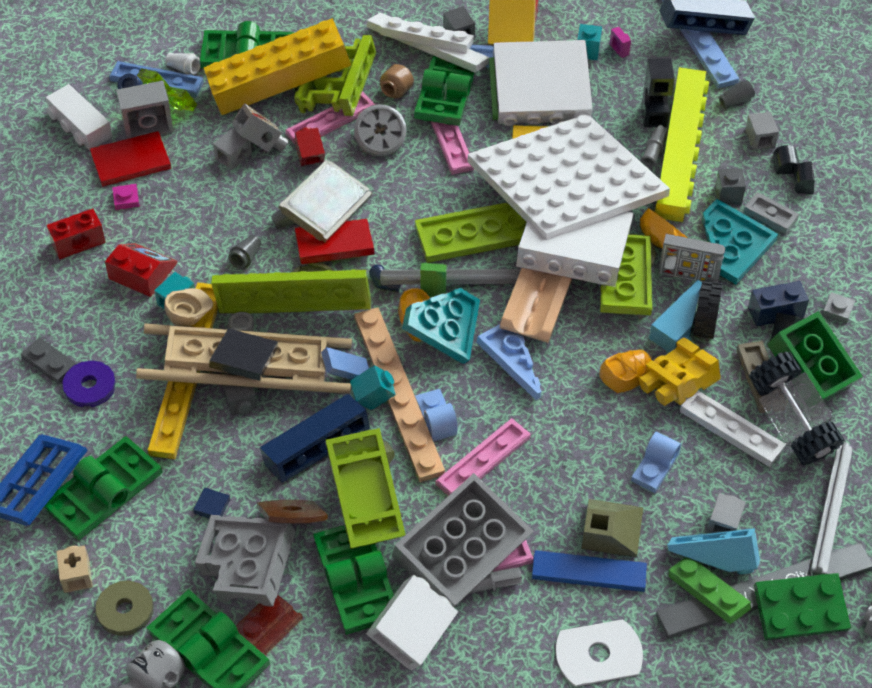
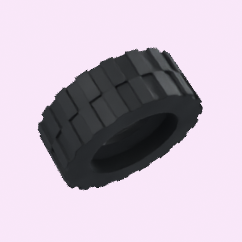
[693,280,723,339]

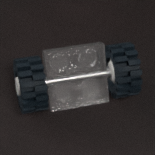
[749,352,845,466]

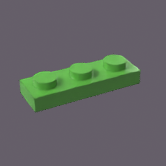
[668,557,751,624]

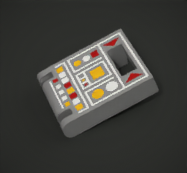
[658,234,725,282]

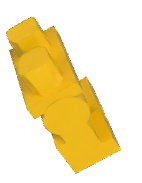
[639,337,721,406]

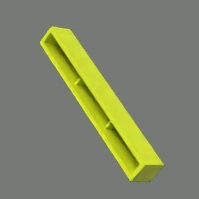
[655,67,709,222]

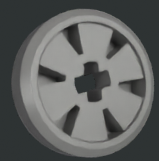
[354,104,406,157]

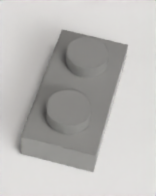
[743,192,799,235]

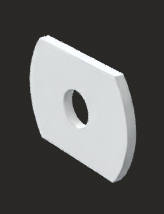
[556,619,643,687]

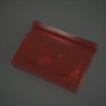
[236,594,303,656]

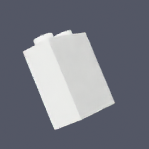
[366,575,458,670]

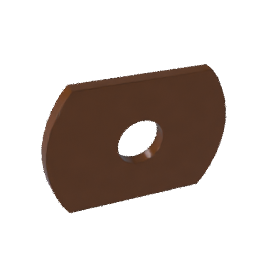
[257,500,328,523]

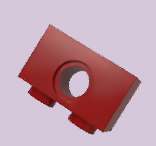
[46,208,106,260]

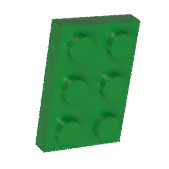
[753,573,851,641]

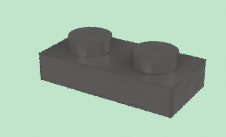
[21,337,76,384]

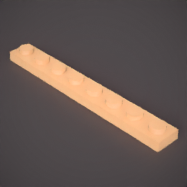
[354,307,445,482]

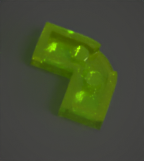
[137,68,198,112]

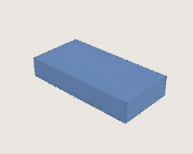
[321,347,369,380]

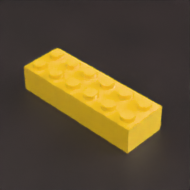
[204,18,351,115]

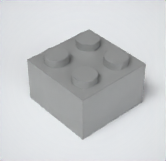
[116,81,174,139]

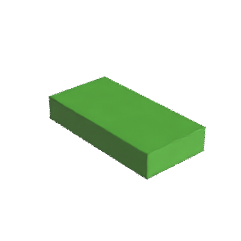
[420,263,447,298]

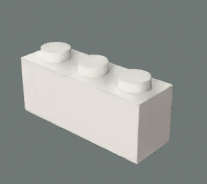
[46,84,113,150]

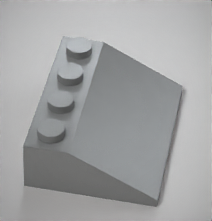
[392,473,534,607]

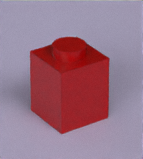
[294,127,325,166]

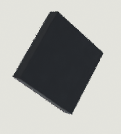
[209,328,278,381]

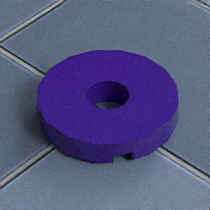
[62,360,116,407]

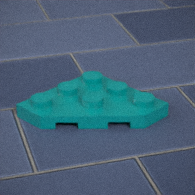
[702,199,778,284]
[402,288,480,364]

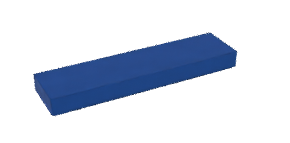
[532,550,647,592]

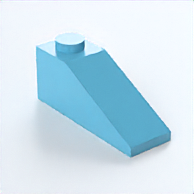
[649,280,702,353]
[667,528,760,574]

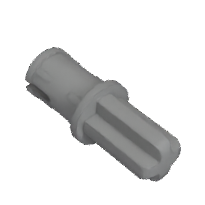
[641,125,668,167]
[469,568,522,594]

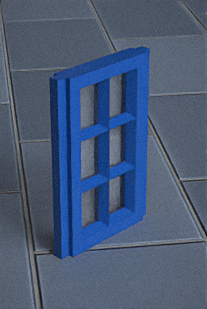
[0,434,88,526]

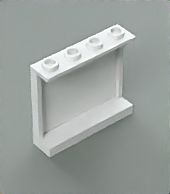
[493,40,592,126]
[516,212,633,287]

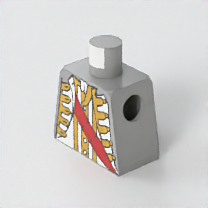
[231,103,288,152]

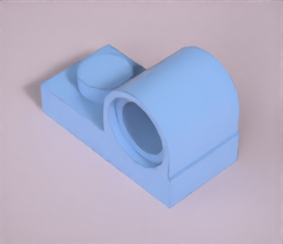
[415,389,457,442]
[631,432,681,493]

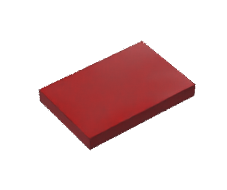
[90,131,172,187]
[295,219,375,264]

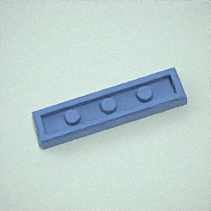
[109,61,204,98]

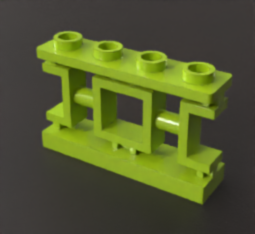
[295,35,376,116]

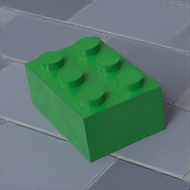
[767,311,863,410]

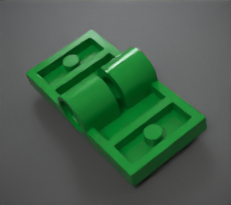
[200,21,294,68]
[414,55,476,126]
[44,436,163,541]
[313,525,394,635]
[146,589,270,688]

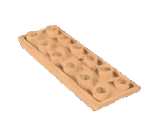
[500,268,572,343]

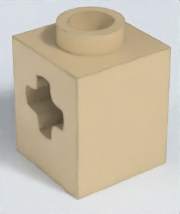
[56,545,93,593]

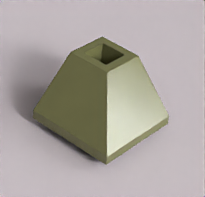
[581,499,643,558]

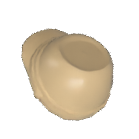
[164,288,213,327]

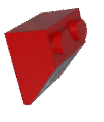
[105,243,178,297]

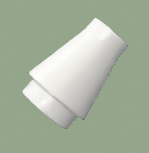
[165,53,200,75]

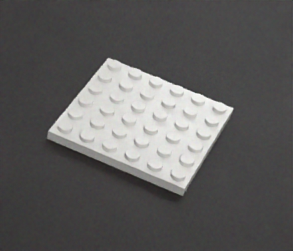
[467,114,670,239]

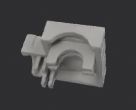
[195,515,295,607]

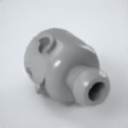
[118,640,185,688]

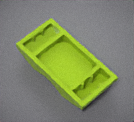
[325,428,406,549]

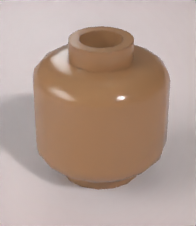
[380,64,414,99]

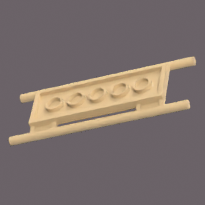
[136,323,352,394]

